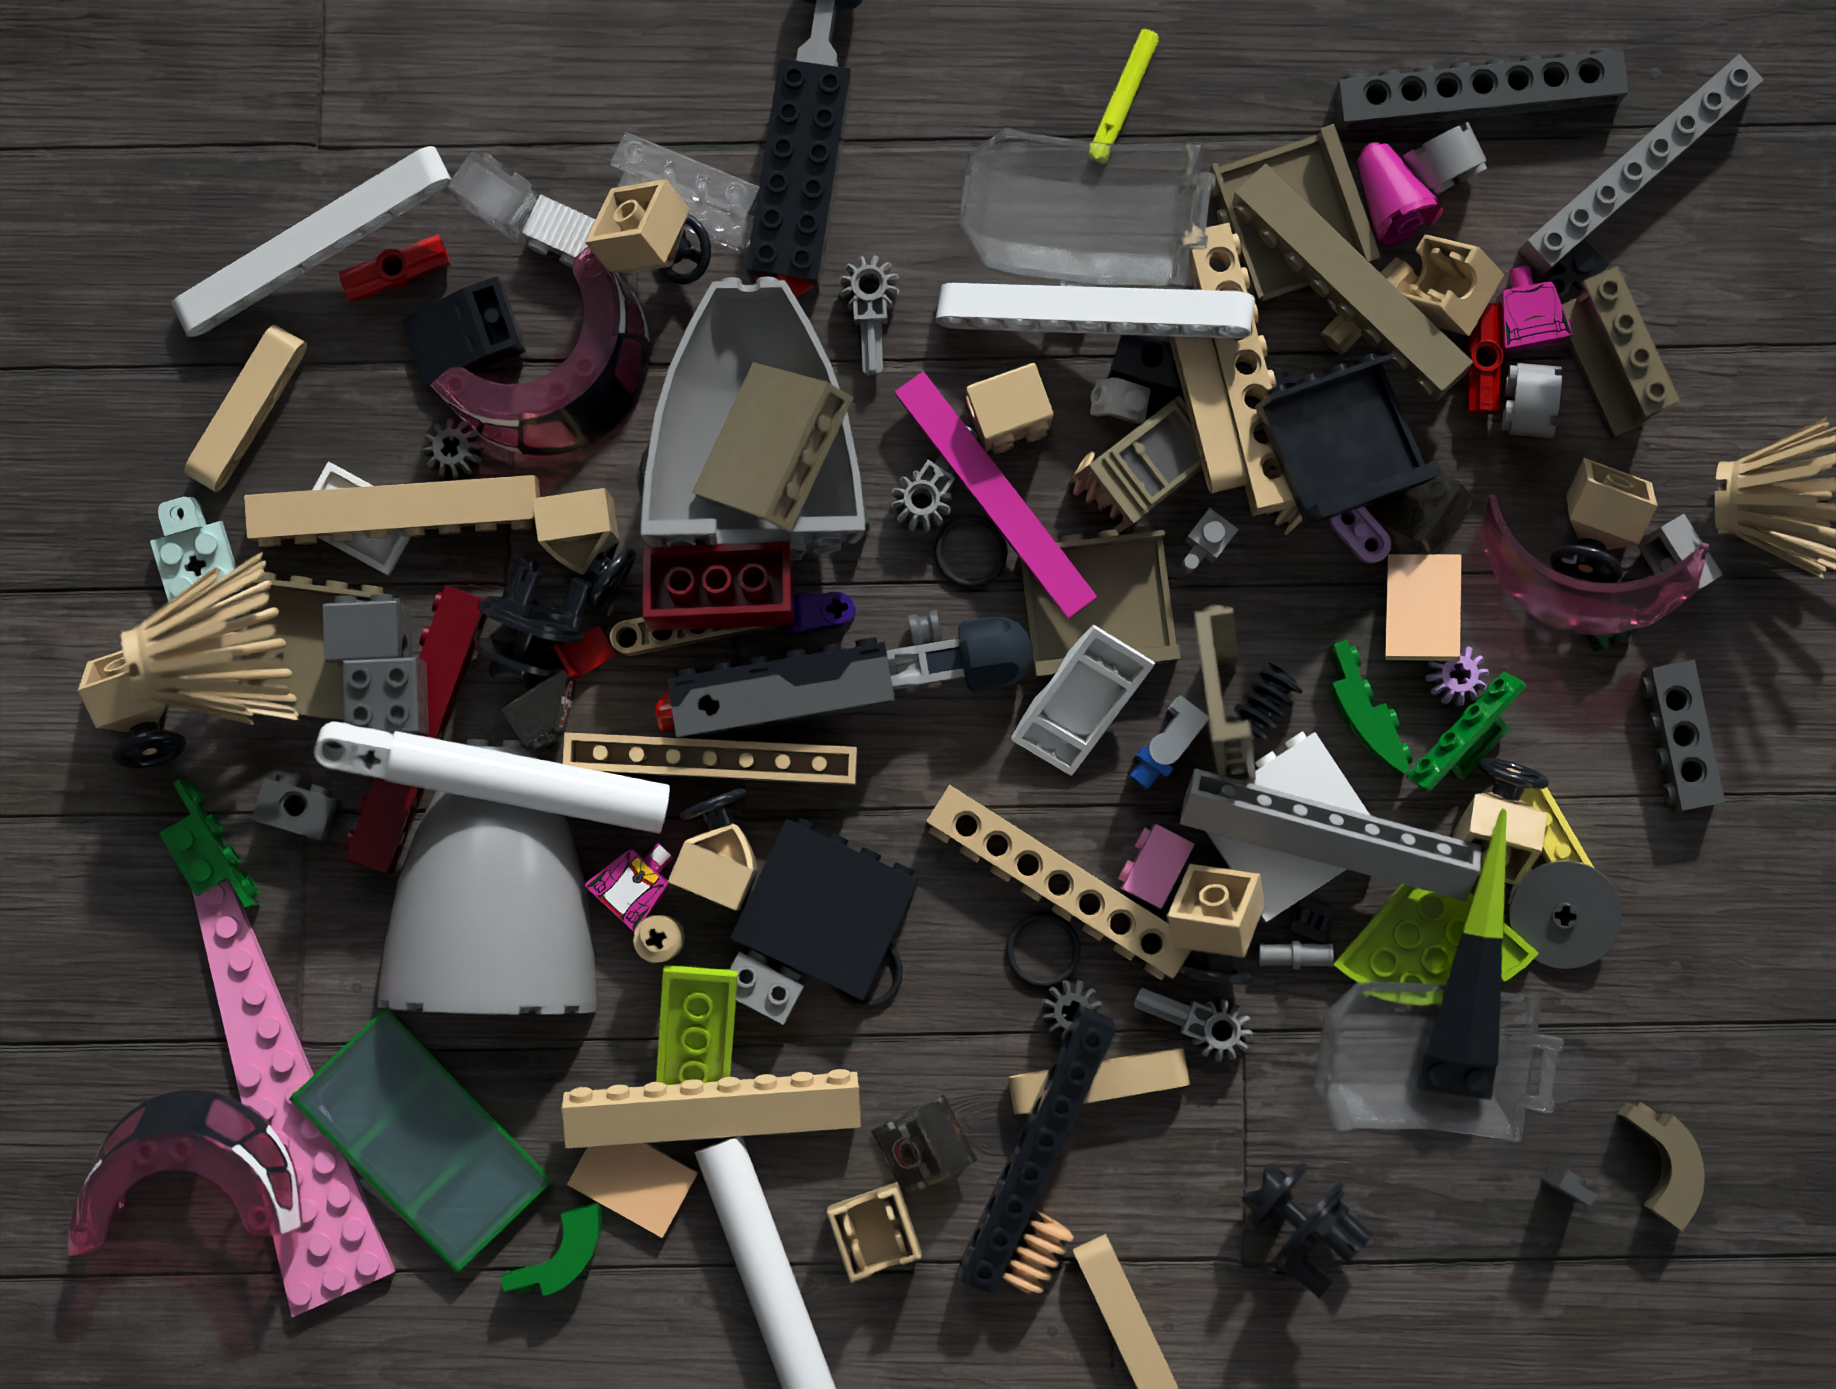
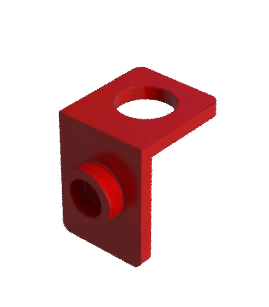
[553,626,616,680]

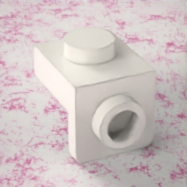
[1090,378,1151,424]

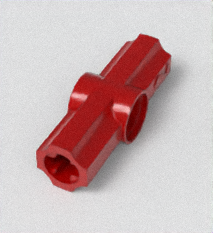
[338,234,451,303]
[1466,303,1504,415]

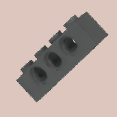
[1640,660,1725,812]

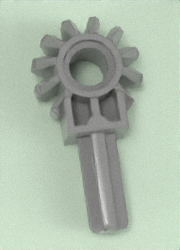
[839,256,899,375]
[891,426,978,532]
[1134,988,1253,1062]

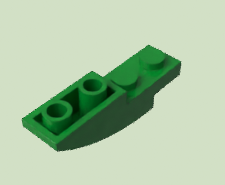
[1327,640,1413,775]

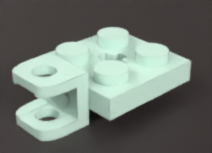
[150,497,243,602]

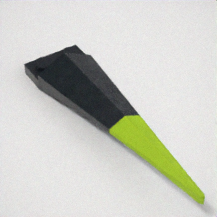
[1416,808,1507,1100]

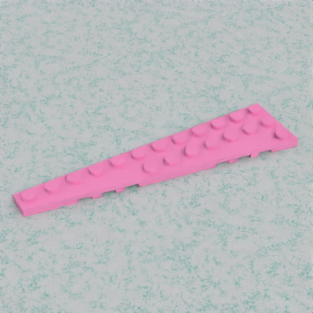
[192,879,396,1317]

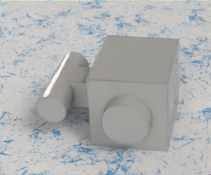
[1180,508,1239,574]

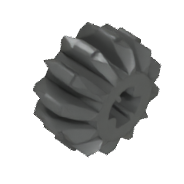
[422,419,485,481]
[1041,980,1102,1041]

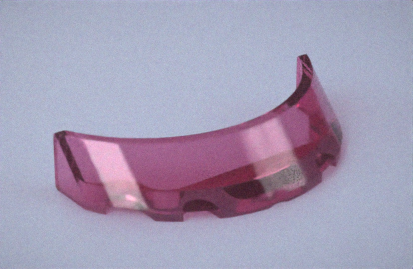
[1481,494,1709,635]

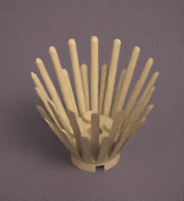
[1715,417,1836,579]
[121,552,299,725]

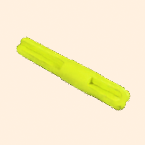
[1089,29,1159,162]

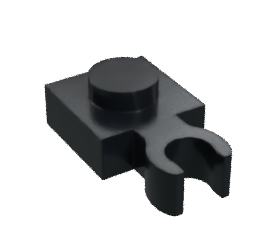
[1546,239,1609,299]

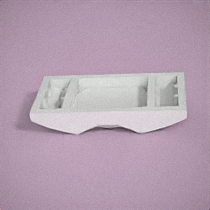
[1011,625,1154,776]

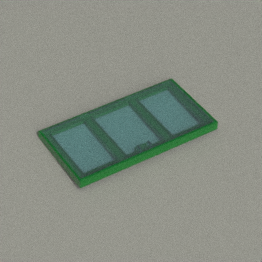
[289,1008,553,1274]

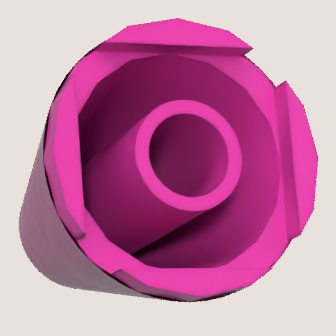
[1357,142,1443,246]

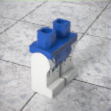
[1128,695,1209,790]

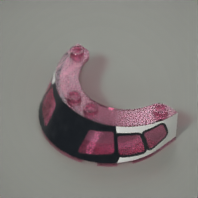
[430,247,650,457]
[68,1089,303,1255]

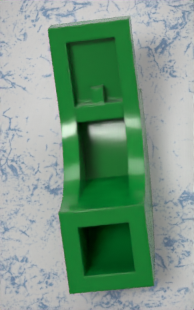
[500,1202,603,1297]

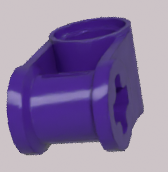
[788,592,856,634]

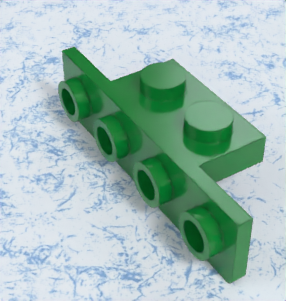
[1406,671,1526,792]
[159,780,260,908]

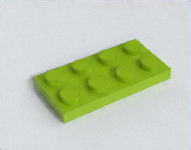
[656,965,738,1085]

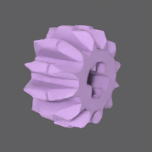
[1425,646,1489,706]

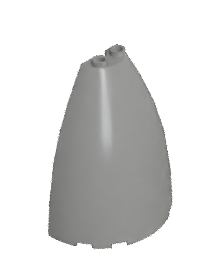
[641,277,865,561]
[377,739,597,1014]

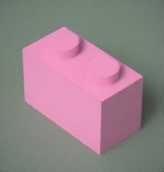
[1118,824,1195,909]

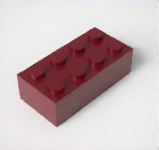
[643,541,795,631]

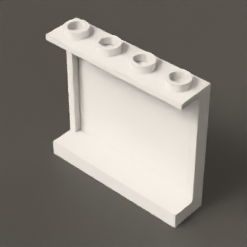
[1205,731,1370,922]

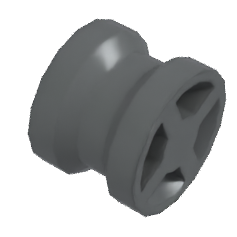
[908,610,942,646]

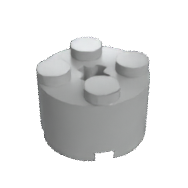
[1403,122,1487,196]
[1501,363,1562,439]

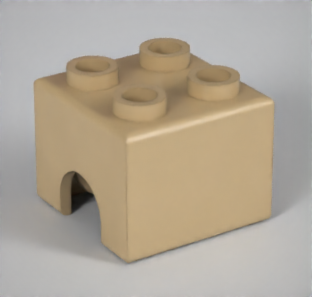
[1394,234,1504,336]
[966,363,1053,454]
[827,1182,922,1283]

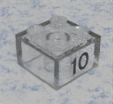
[447,151,537,243]

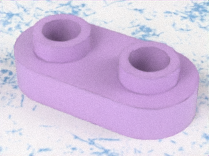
[1329,507,1391,564]

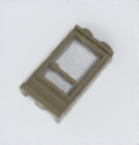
[1075,395,1202,533]

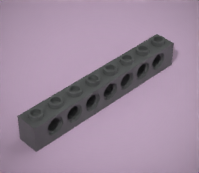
[1334,48,1629,132]

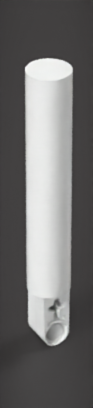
[315,722,669,833]
[695,1136,836,1389]

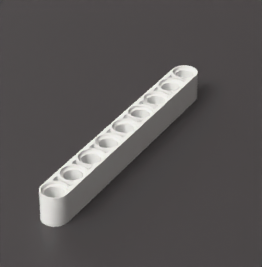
[171,146,452,337]
[936,283,1255,339]

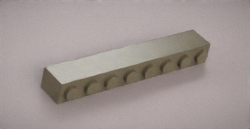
[1232,163,1473,402]

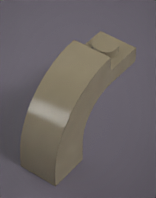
[1617,1102,1705,1232]

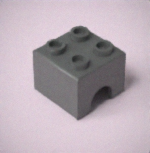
[323,594,413,668]
[343,657,429,735]

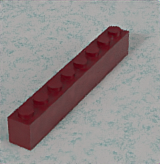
[344,585,487,874]

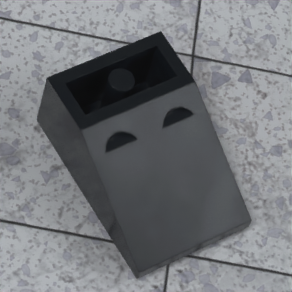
[402,276,527,387]

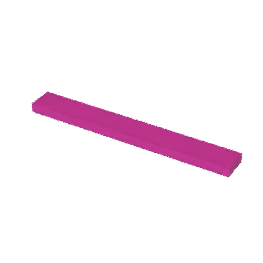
[895,371,1097,620]

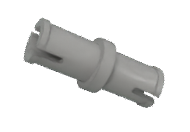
[1259,941,1334,969]

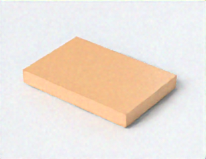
[1386,554,1461,661]
[567,1143,699,1238]

